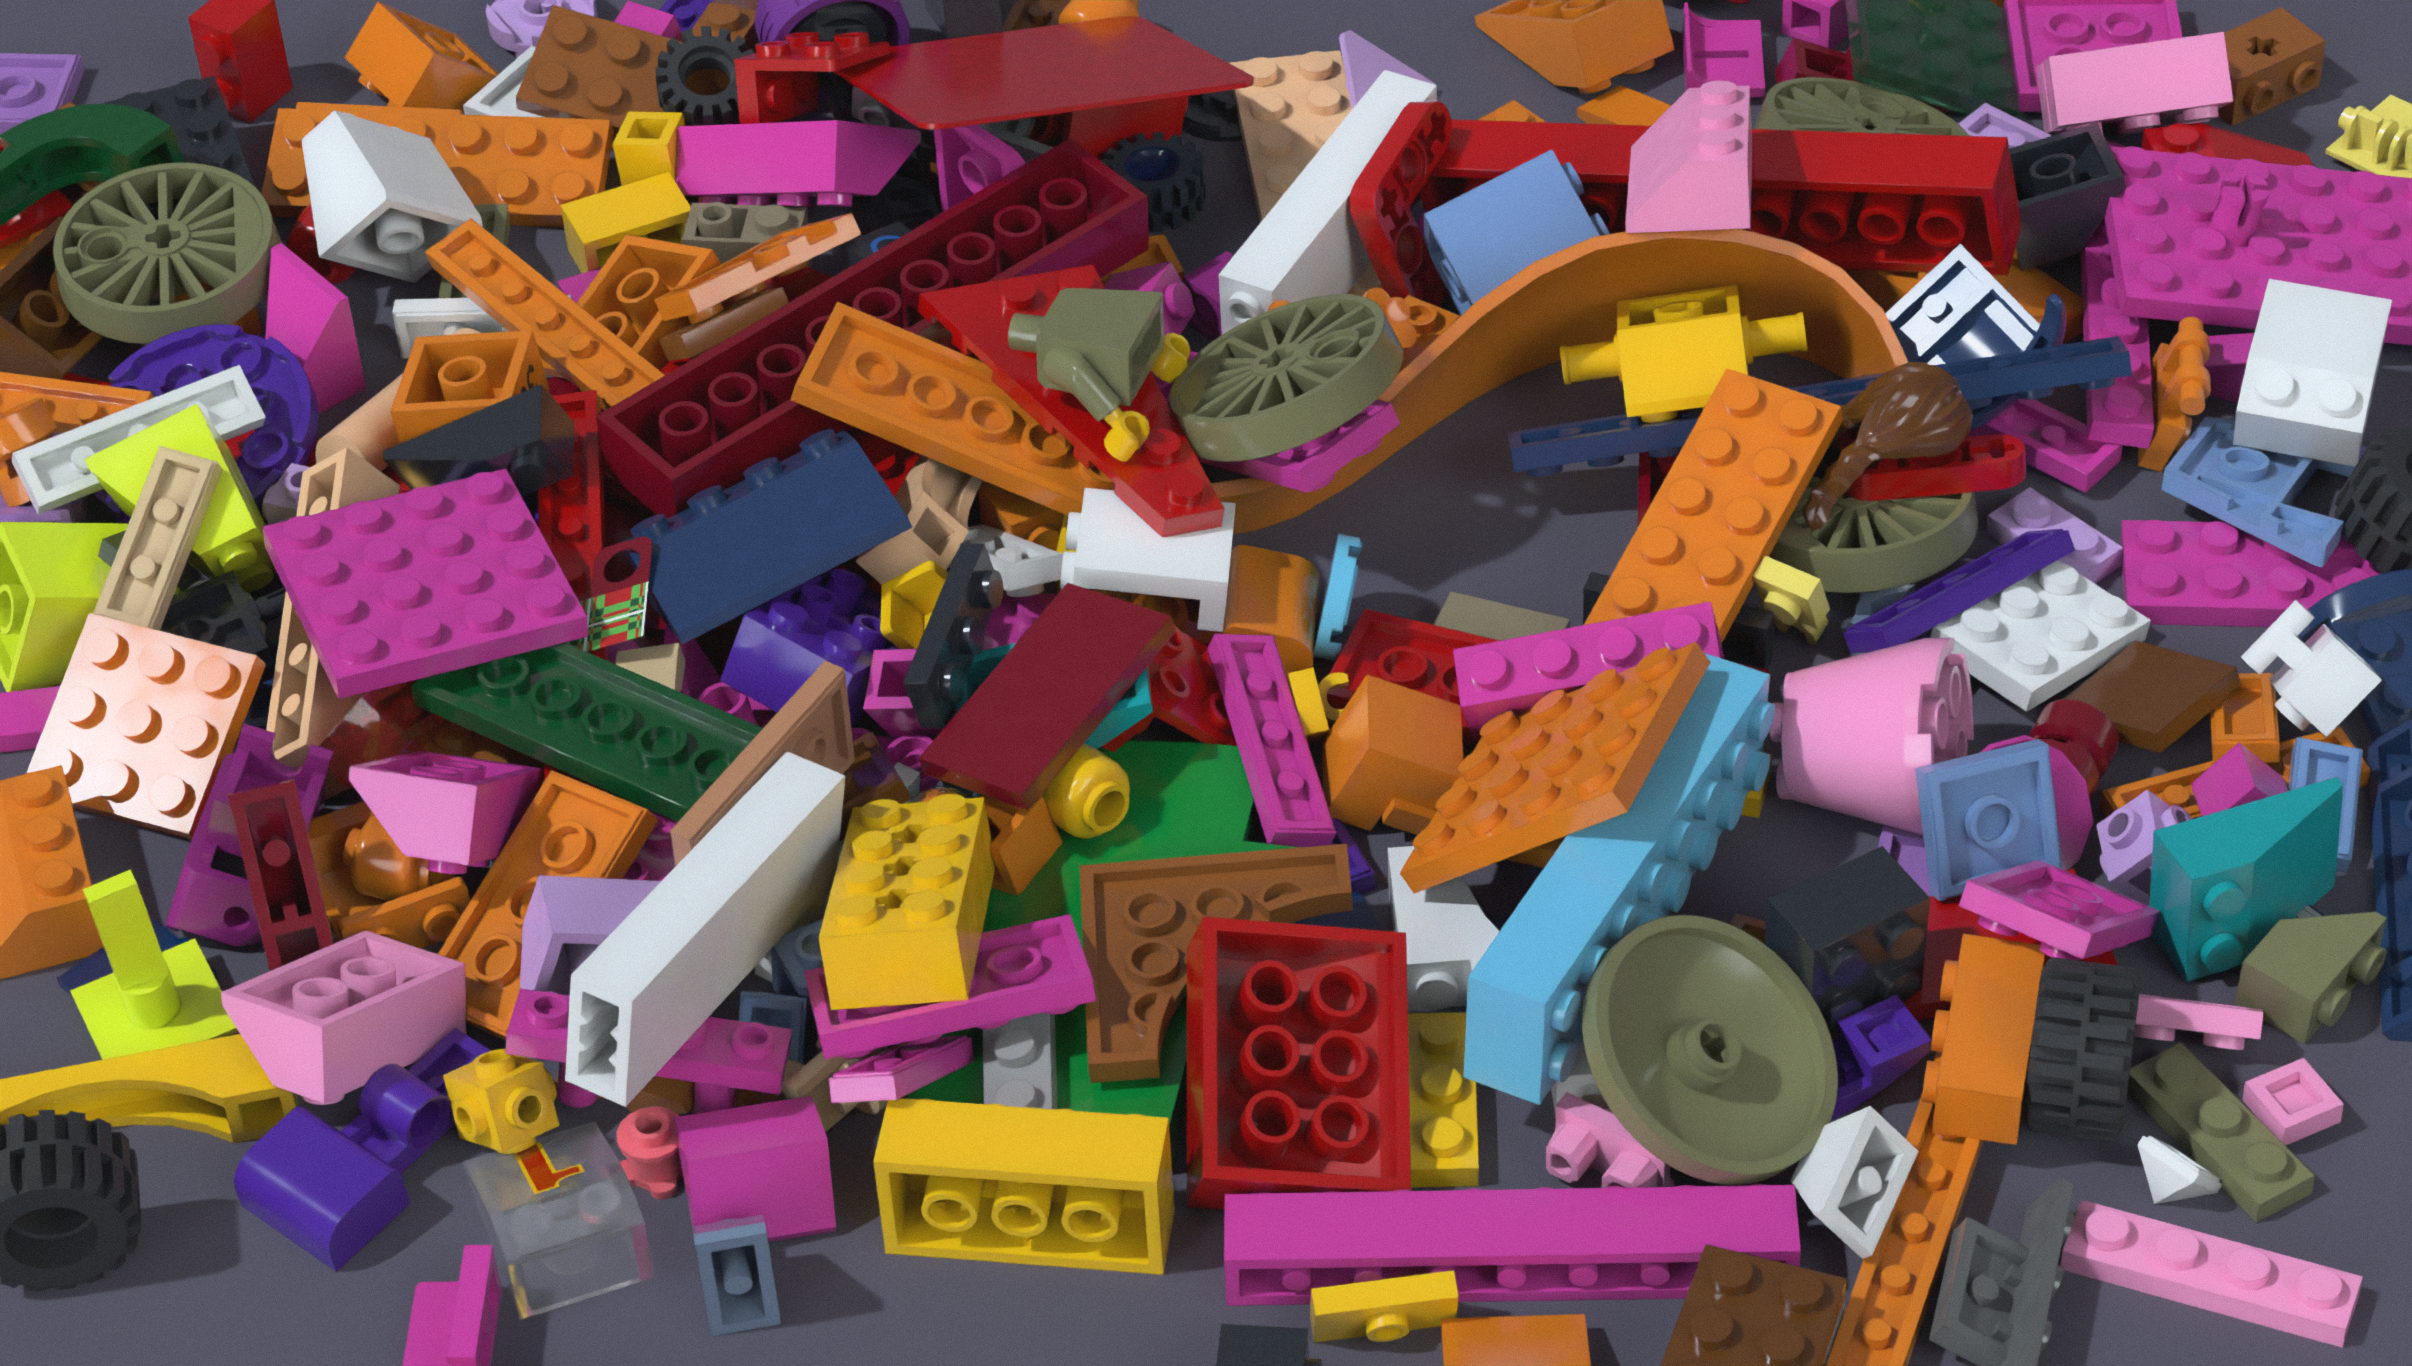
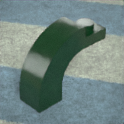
[0,104,185,226]

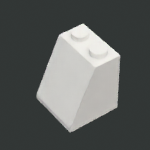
[301,110,483,283]

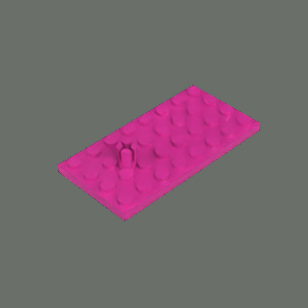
[2104,146,2412,345]

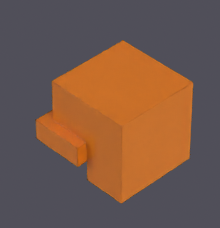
[1322,675,1463,835]

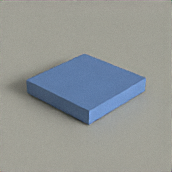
[1915,739,2063,901]

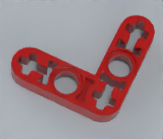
[1349,101,1452,308]
[1838,426,2026,501]

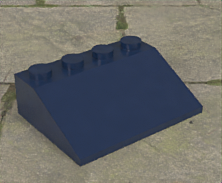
[623,429,912,644]

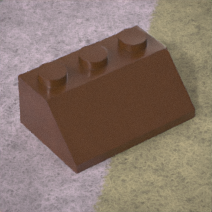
[0,216,105,380]

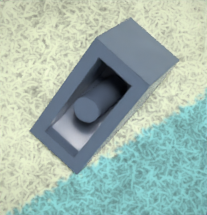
[692,1214,781,1337]

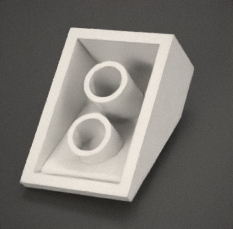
[2233,279,2392,467]

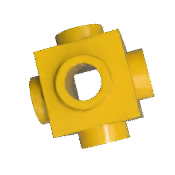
[443,1049,560,1154]

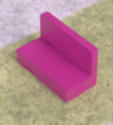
[402,1245,502,1366]

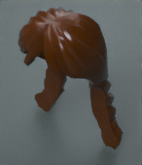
[1802,362,1973,532]

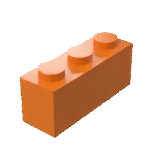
[1922,934,2045,1145]

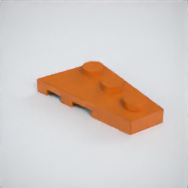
[654,213,861,324]

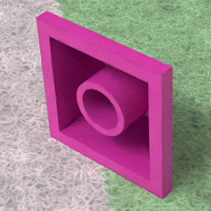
[265,243,366,414]

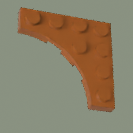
[1080,844,1353,1083]

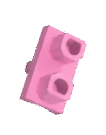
[1546,1092,1674,1188]

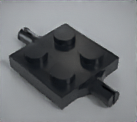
[160,570,286,668]

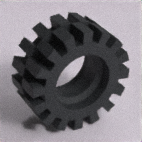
[656,26,754,126]

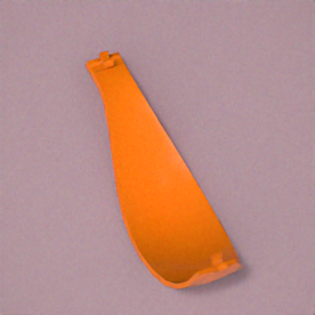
[1211,229,1908,534]

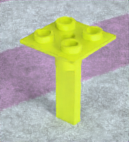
[70,870,239,1060]

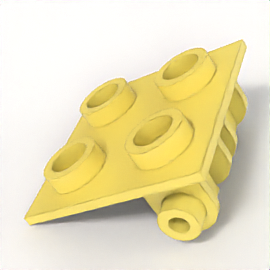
[2325,94,2412,178]

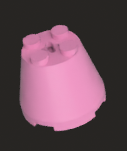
[1769,638,1974,835]

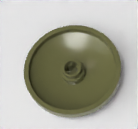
[1582,915,1838,1185]

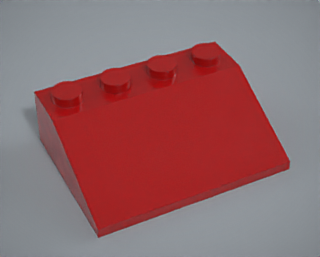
[1187,916,1411,1210]

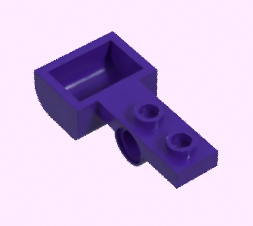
[234,1028,490,1272]

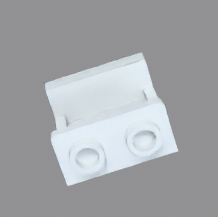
[1060,488,1236,632]

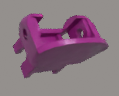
[165,723,333,946]

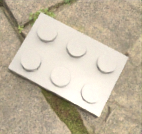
[1930,560,2151,712]

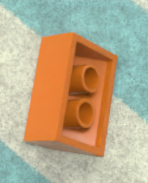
[0,765,105,980]

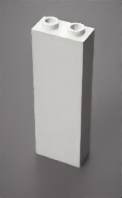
[1219,70,1437,335]
[565,752,845,1107]

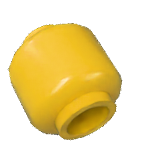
[1041,744,1130,839]

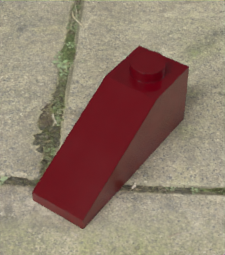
[228,779,333,971]

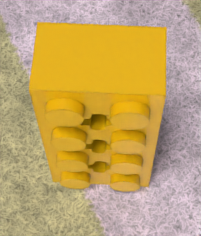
[818,794,996,1010]
[873,1098,1175,1275]

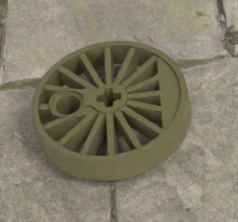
[1754,77,1970,136]
[53,163,281,344]
[1169,294,1404,462]
[1769,441,1978,593]

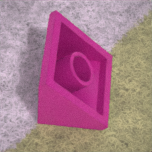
[674,1096,836,1242]

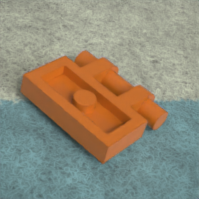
[2138,317,2211,472]

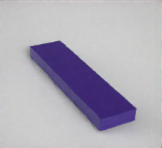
[1843,529,2075,653]

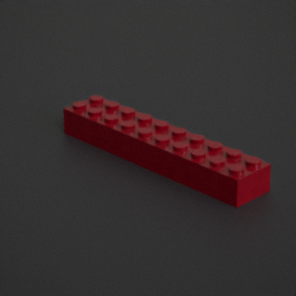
[596,138,1149,519]

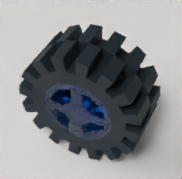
[1101,132,1206,233]

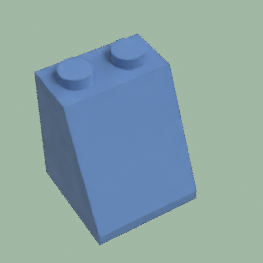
[1424,149,1610,315]

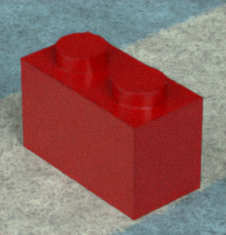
[188,0,293,123]

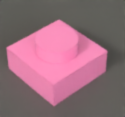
[2242,1058,2344,1146]

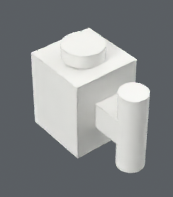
[2241,600,2382,737]

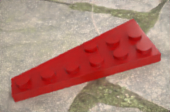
[918,265,1224,538]

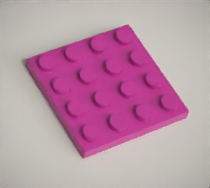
[263,469,588,699]

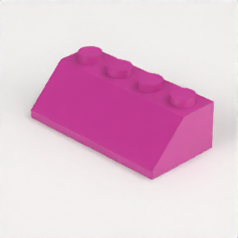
[675,120,921,208]

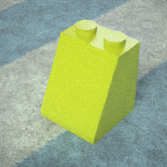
[84,404,277,593]
[0,522,180,692]

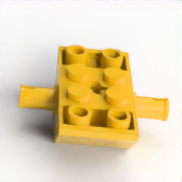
[1560,285,1808,423]

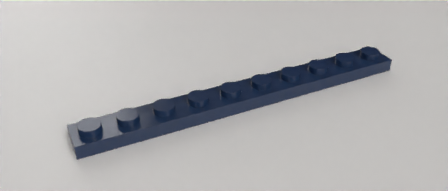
[1507,336,2132,477]

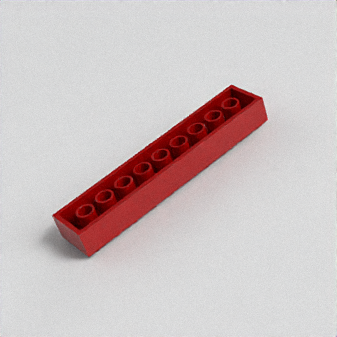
[1419,119,2022,276]

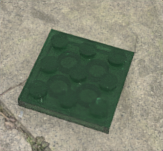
[1845,0,2020,118]

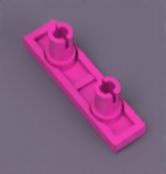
[506,988,792,1114]

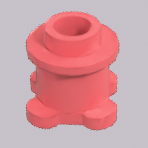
[615,1106,683,1200]

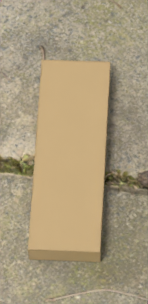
[93,446,223,631]

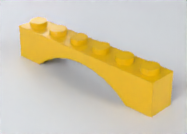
[0,1034,299,1143]

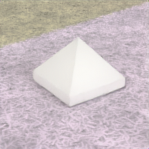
[2138,1135,2223,1204]

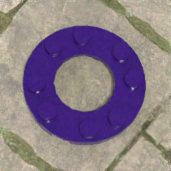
[94,324,319,524]

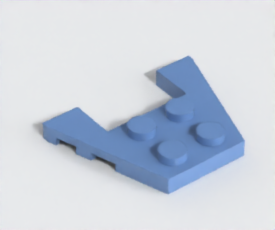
[2161,417,2367,567]

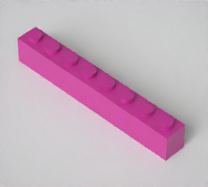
[1224,1184,1801,1306]

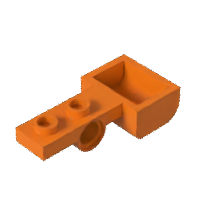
[1089,545,1319,679]

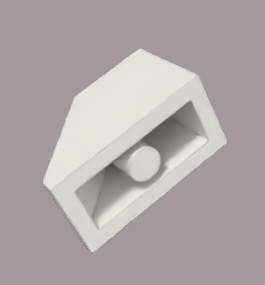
[1791,1106,1918,1259]

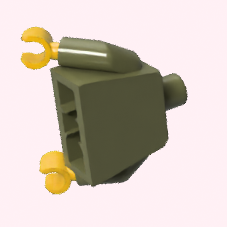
[1008,288,1190,461]

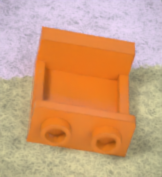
[308,801,470,949]

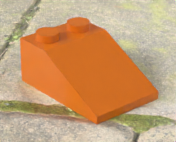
[1474,0,1675,94]
[541,234,734,379]

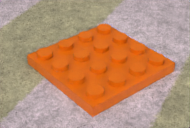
[1400,642,1710,894]

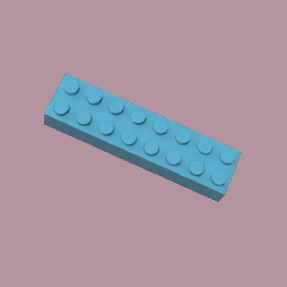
[1464,653,1775,1105]

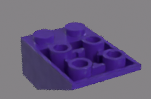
[720,568,899,727]

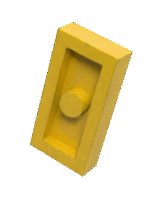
[1310,1270,1459,1343]

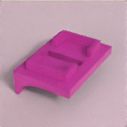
[1682,3,1765,99]

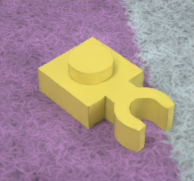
[1753,556,1830,645]

